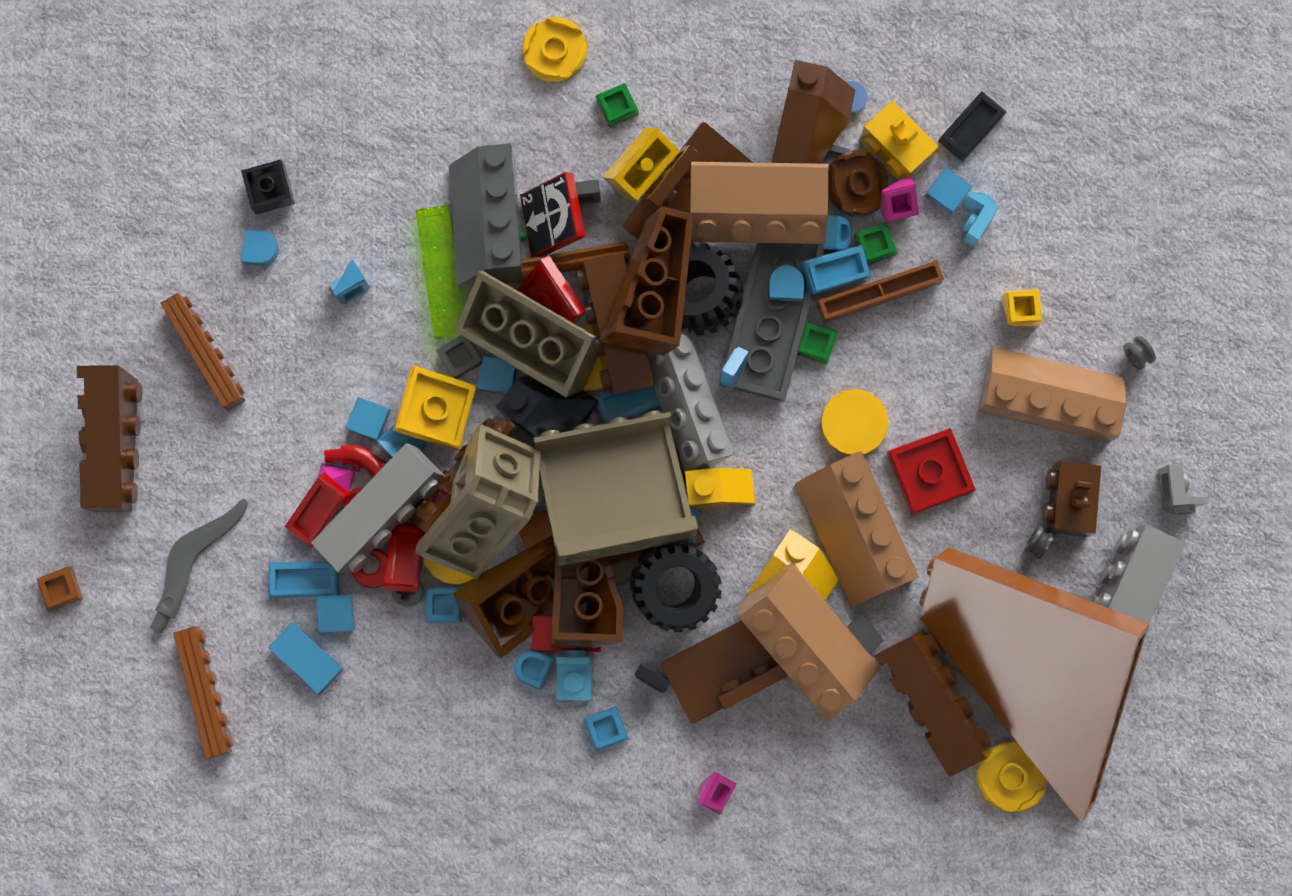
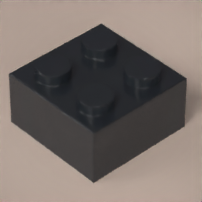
[241,159,295,215]

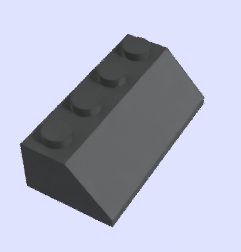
[449,143,524,288]

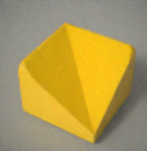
[1001,289,1043,327]

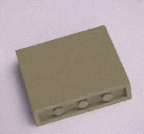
[534,411,698,566]

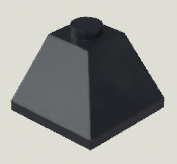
[496,375,599,439]

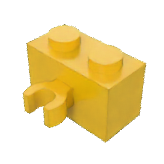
[860,100,939,179]
[603,128,680,201]

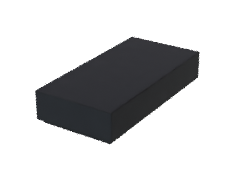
[938,91,1007,162]

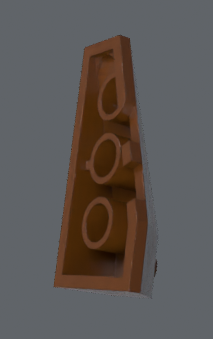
[771,60,856,164]
[452,536,556,658]
[551,555,624,649]

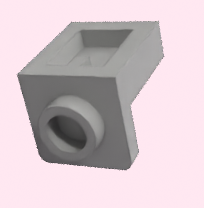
[1158,464,1207,515]

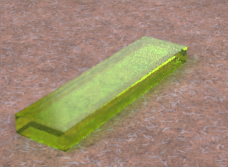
[415,205,464,340]

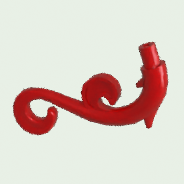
[324,445,387,589]

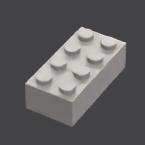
[1090,524,1185,623]

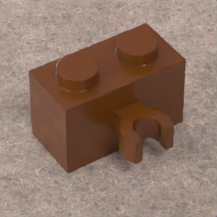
[1043,461,1102,537]

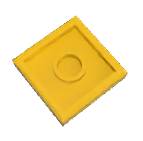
[393,365,476,451]

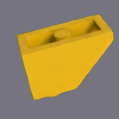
[684,468,755,510]

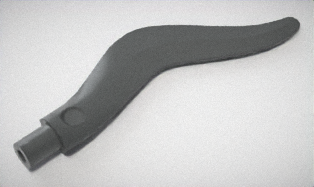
[150,499,248,633]

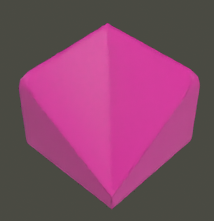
[881,177,919,223]

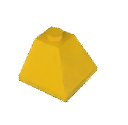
[746,529,839,601]

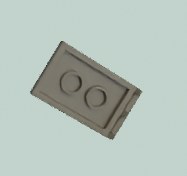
[416,424,541,579]

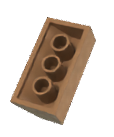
[690,162,828,244]
[978,346,1126,443]
[795,451,919,608]
[738,562,880,722]

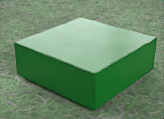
[595,83,639,128]
[853,222,897,265]
[797,321,838,364]

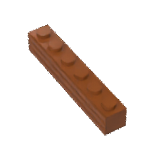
[817,260,944,324]
[160,292,246,411]
[173,626,233,759]

